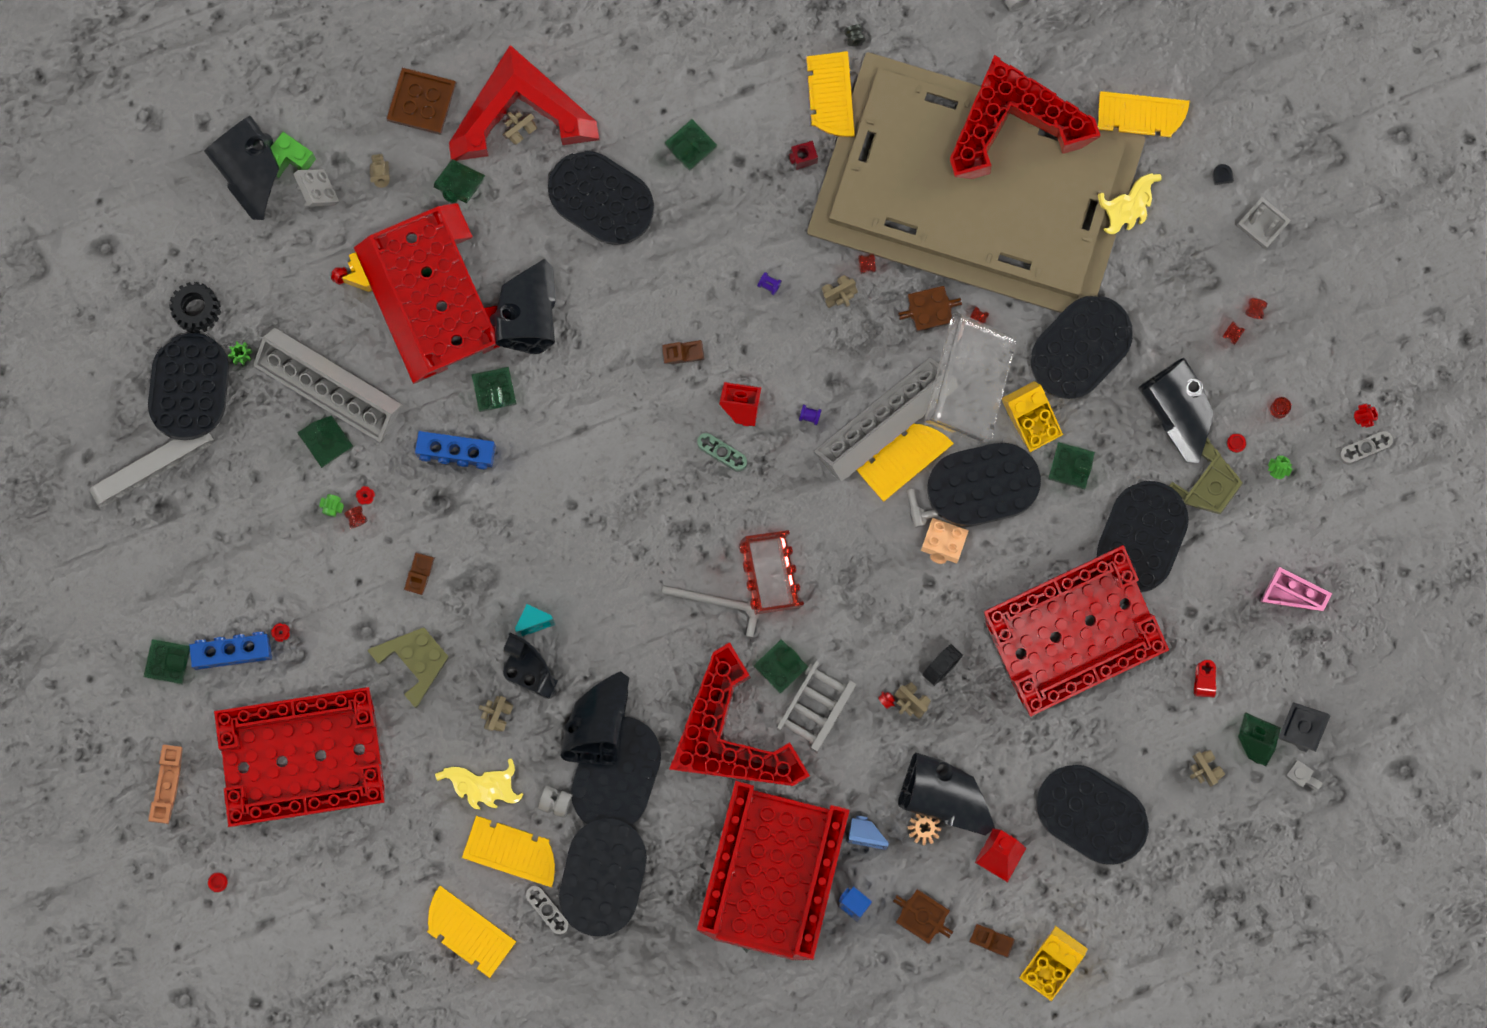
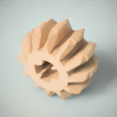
[908,814,941,845]

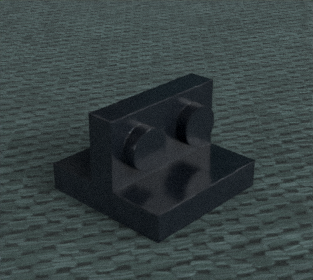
[1278,702,1330,753]

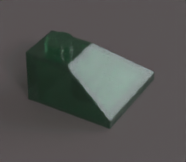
[297,416,353,468]
[1238,712,1281,766]

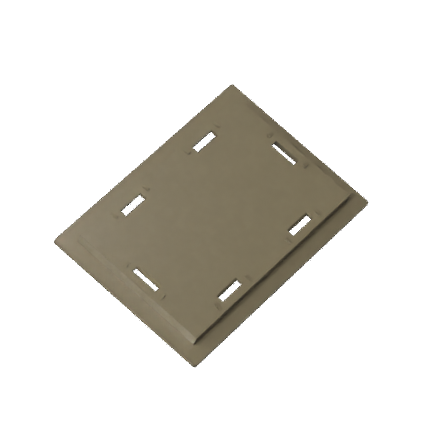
[807,52,1146,313]

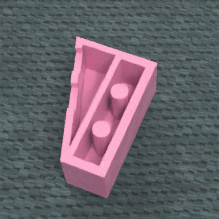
[1260,567,1332,611]

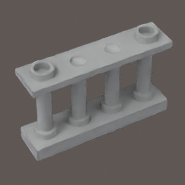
[776,661,857,753]

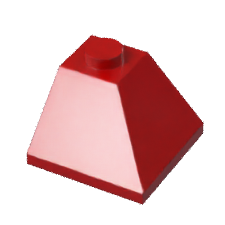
[719,382,762,426]
[974,828,1026,882]

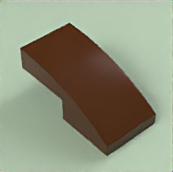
[662,340,704,364]
[404,552,435,595]
[970,924,1015,958]

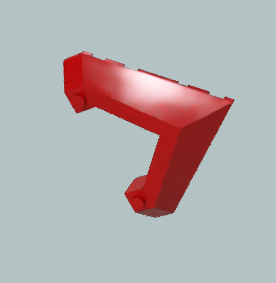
[449,45,599,162]
[950,54,1101,179]
[669,642,810,786]

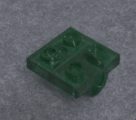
[664,119,717,171]
[434,159,485,204]
[471,367,517,412]
[1048,442,1095,490]
[143,639,190,685]
[753,639,808,694]

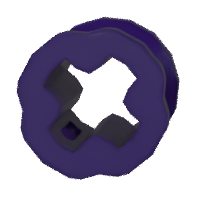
[757,272,782,296]
[799,404,822,426]

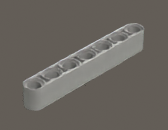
[89,432,214,507]

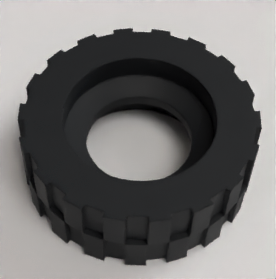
[922,644,963,686]

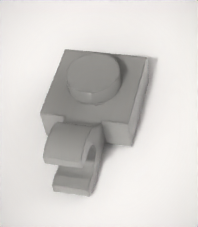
[1286,760,1323,792]

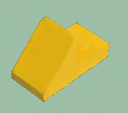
[342,252,372,292]

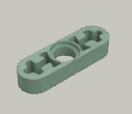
[697,433,747,472]

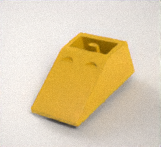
[1001,381,1063,452]
[1019,926,1088,1001]

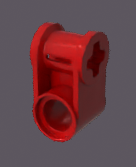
[1194,660,1216,698]

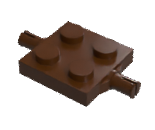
[898,286,962,332]
[893,889,953,944]

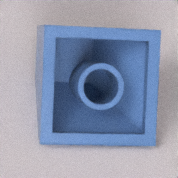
[848,816,888,850]

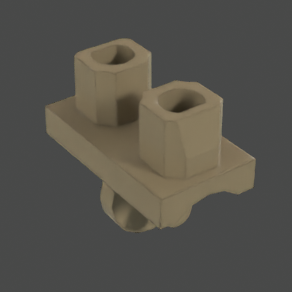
[502,112,537,145]
[370,154,390,188]
[822,275,858,308]
[894,682,931,719]
[478,696,513,731]
[1190,750,1225,787]

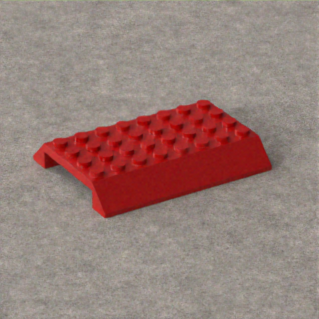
[697,781,850,960]

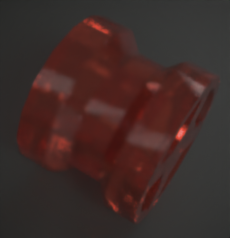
[858,253,876,274]
[1245,298,1268,319]
[967,307,989,330]
[1222,321,1245,345]
[1270,397,1291,419]
[344,506,368,528]

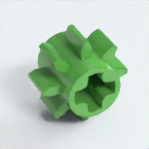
[228,342,252,366]
[1268,455,1292,479]
[319,494,344,517]

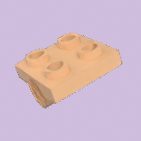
[921,518,969,564]

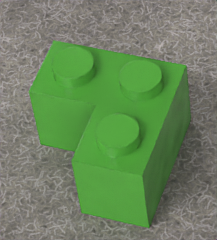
[271,132,316,178]

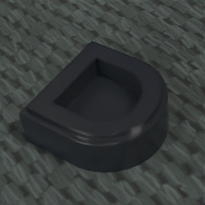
[1213,164,1234,185]

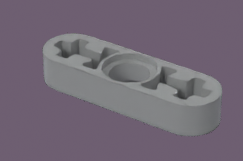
[1339,431,1393,465]
[526,886,569,935]

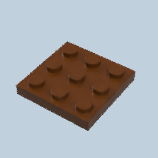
[387,67,456,135]

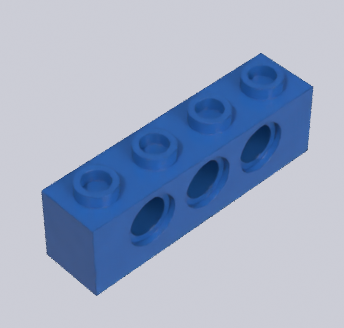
[415,431,496,470]
[189,632,272,670]
[839,886,872,922]

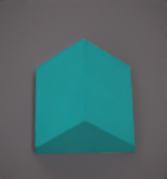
[515,604,555,637]

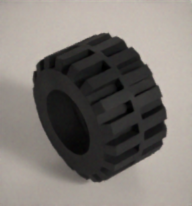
[169,282,221,333]

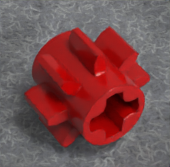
[1354,403,1378,428]

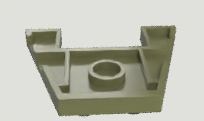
[1169,438,1243,515]
[367,627,449,708]

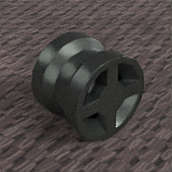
[844,24,866,46]

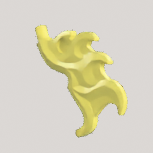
[1098,173,1161,234]
[435,759,523,810]

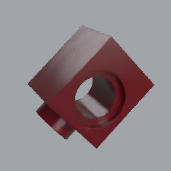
[789,141,818,170]

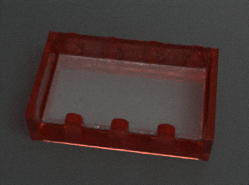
[739,530,804,615]

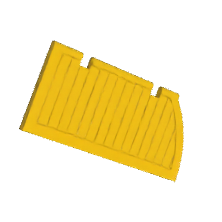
[806,51,855,137]
[1098,91,1190,138]
[856,423,954,502]
[462,816,555,888]
[427,886,516,978]

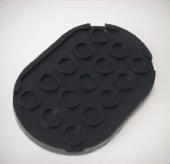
[548,151,654,245]
[1030,296,1133,399]
[148,333,229,440]
[927,443,1041,527]
[1097,481,1189,593]
[571,717,661,826]
[1036,765,1149,865]
[559,818,647,936]

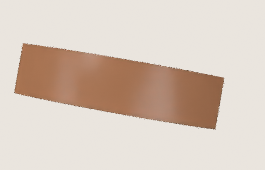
[148,745,183,824]

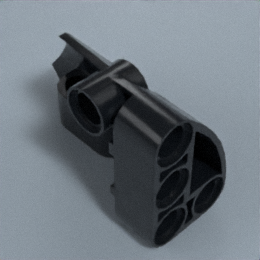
[204,116,280,220]
[490,259,556,354]
[1138,358,1213,463]
[503,632,558,699]
[561,671,629,766]
[898,752,995,836]

